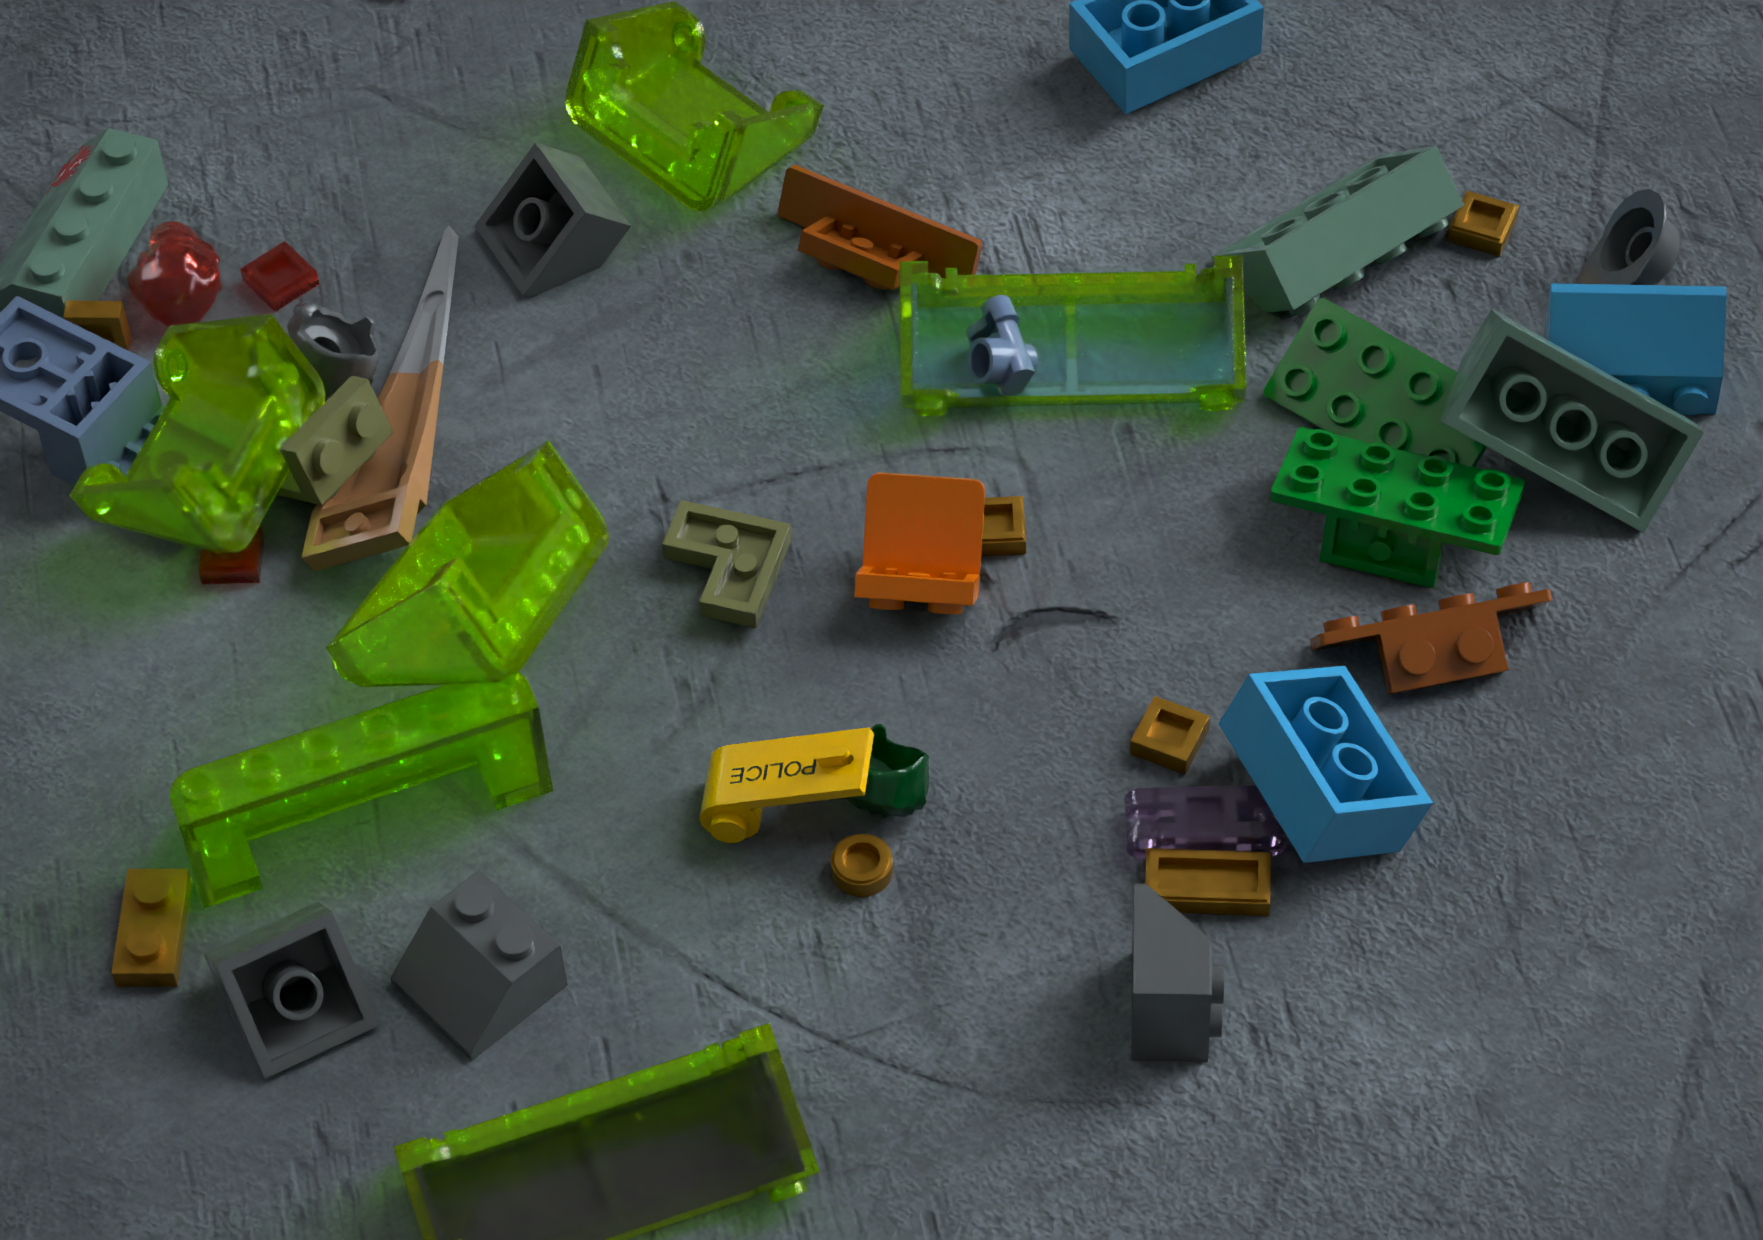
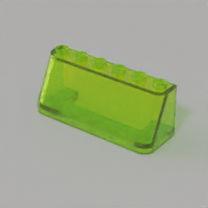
[326,440,609,688]
[169,668,553,909]

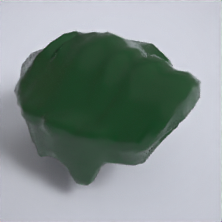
[844,724,929,818]

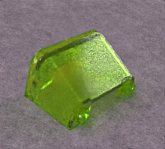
[565,1,824,212]
[70,314,325,554]

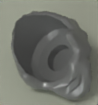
[286,302,379,396]

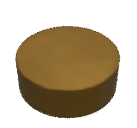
[831,834,893,897]

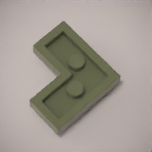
[662,500,792,628]

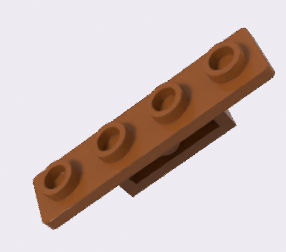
[778,165,983,292]
[1310,582,1553,695]

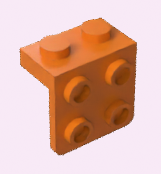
[854,472,985,614]

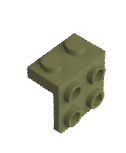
[243,376,394,505]

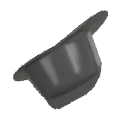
[1577,189,1681,285]

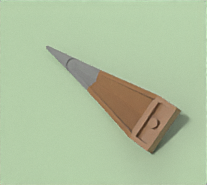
[301,226,459,571]

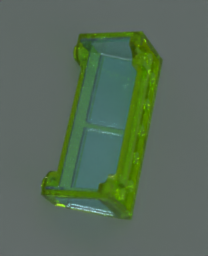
[899,255,1246,416]

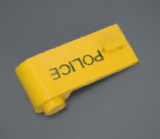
[699,727,874,843]

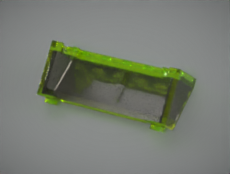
[392,1023,820,1240]

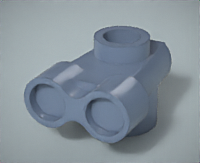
[966,295,1038,396]

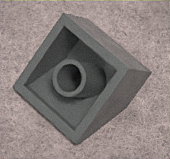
[474,143,631,298]
[390,870,568,1061]
[1131,884,1224,1062]
[204,902,380,1079]

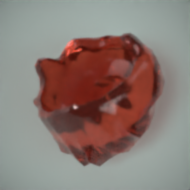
[127,221,223,330]

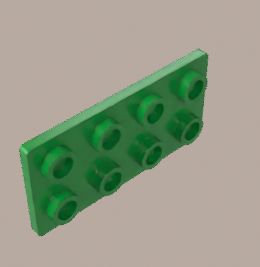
[1263,298,1487,467]
[1270,427,1525,589]

